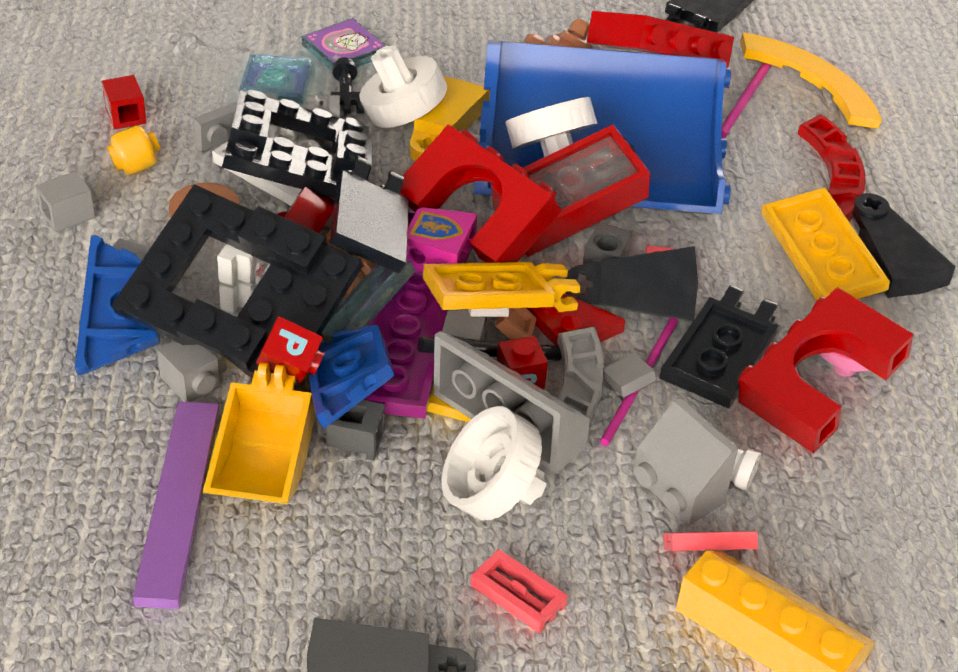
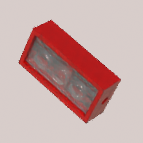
[491,124,650,258]

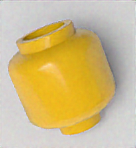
[106,125,161,175]

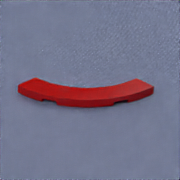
[797,114,866,222]

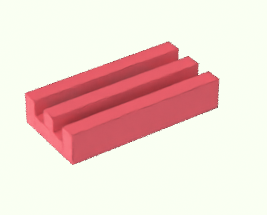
[663,531,758,551]
[470,549,568,634]

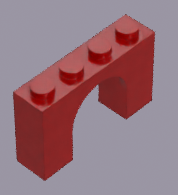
[586,11,734,68]
[399,124,561,263]
[738,287,914,454]

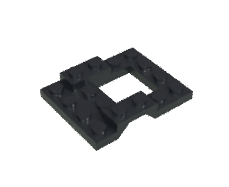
[222,90,372,198]
[111,184,362,378]

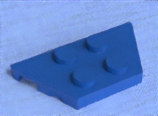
[75,235,160,375]
[308,324,395,428]

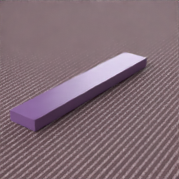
[133,401,219,609]

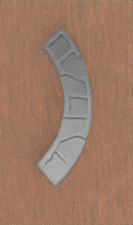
[538,327,604,471]

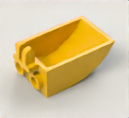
[202,362,316,504]

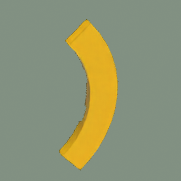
[740,32,882,128]

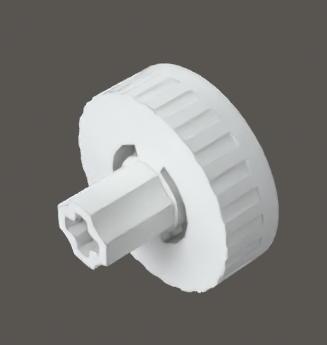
[359,45,447,128]
[505,97,597,157]
[442,406,547,521]

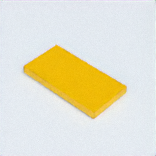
[761,187,890,301]

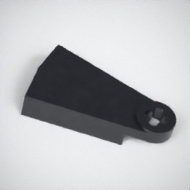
[852,193,956,298]
[564,246,698,322]

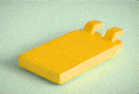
[423,262,581,312]

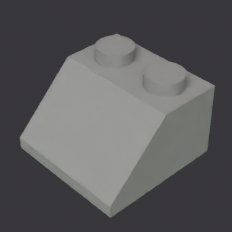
[633,398,738,526]

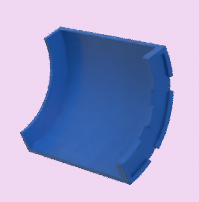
[473,40,731,214]

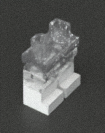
[217,244,270,313]

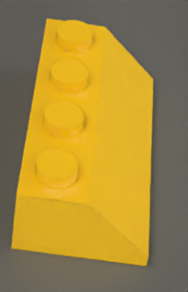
[676,550,876,672]

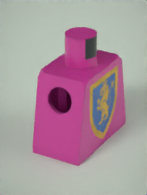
[404,207,477,273]

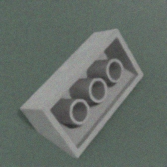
[434,331,590,474]

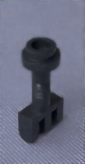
[331,57,364,114]

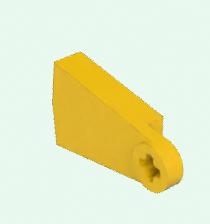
[409,77,490,161]

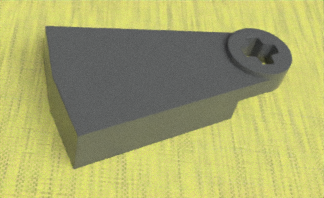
[307,618,475,672]

